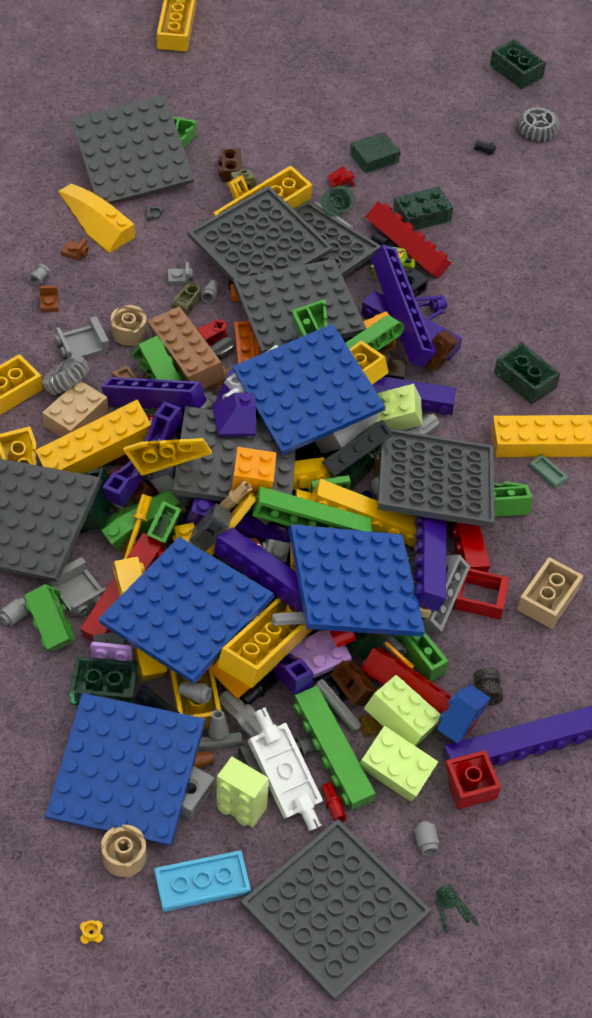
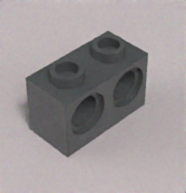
[189,503,232,552]

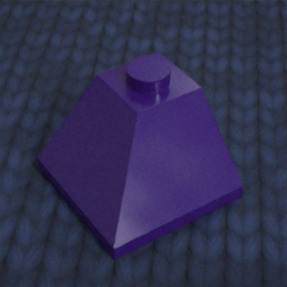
[213,393,256,437]

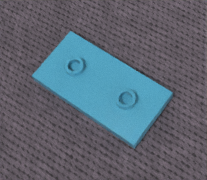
[154,850,251,912]

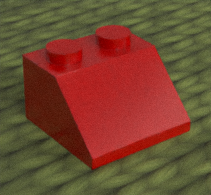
[445,750,501,809]

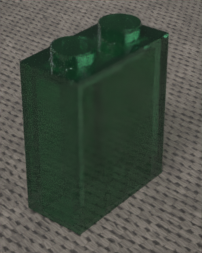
[350,132,401,174]

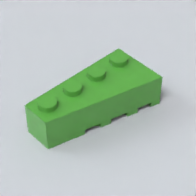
[130,335,183,381]

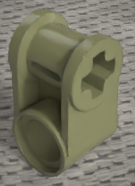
[171,282,200,316]

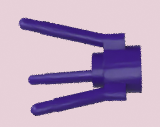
[415,295,447,320]

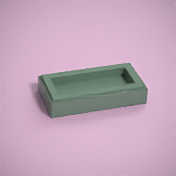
[529,454,569,489]

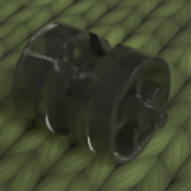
[473,668,503,706]

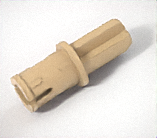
[220,481,252,512]

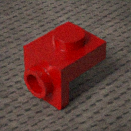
[328,166,355,190]

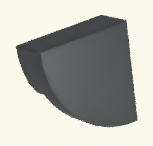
[147,206,163,221]

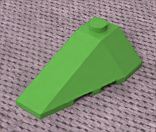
[99,490,181,552]

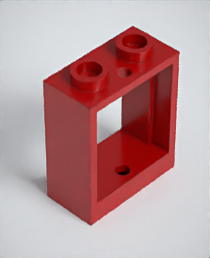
[454,568,510,620]

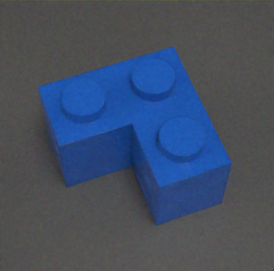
[437,684,491,743]

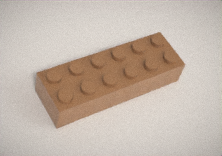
[148,306,226,389]

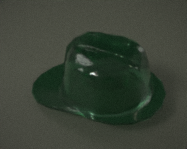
[321,186,354,216]

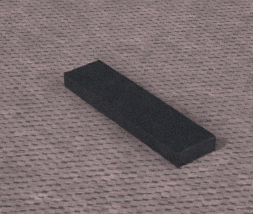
[321,419,393,478]

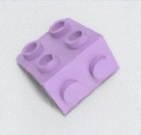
[90,642,135,672]

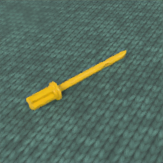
[124,494,152,559]

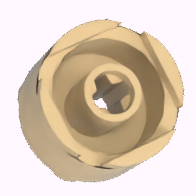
[111,305,147,346]
[101,825,147,878]

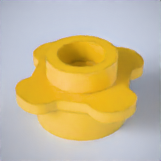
[80,921,103,944]

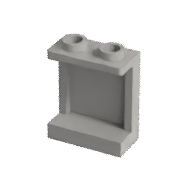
[54,316,109,360]
[48,557,106,618]

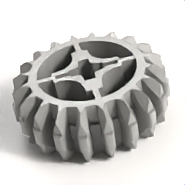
[517,106,560,142]
[42,355,90,395]

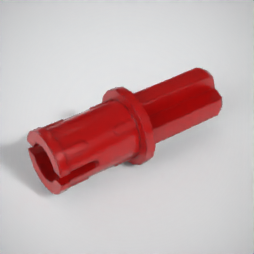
[322,782,347,822]

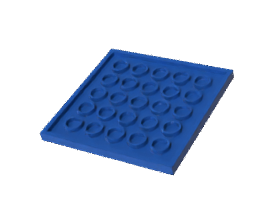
[232,324,385,455]
[288,524,425,637]
[98,537,274,684]
[45,693,206,846]

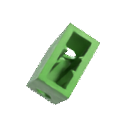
[147,501,181,543]

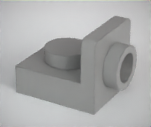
[168,262,193,285]
[261,538,290,562]

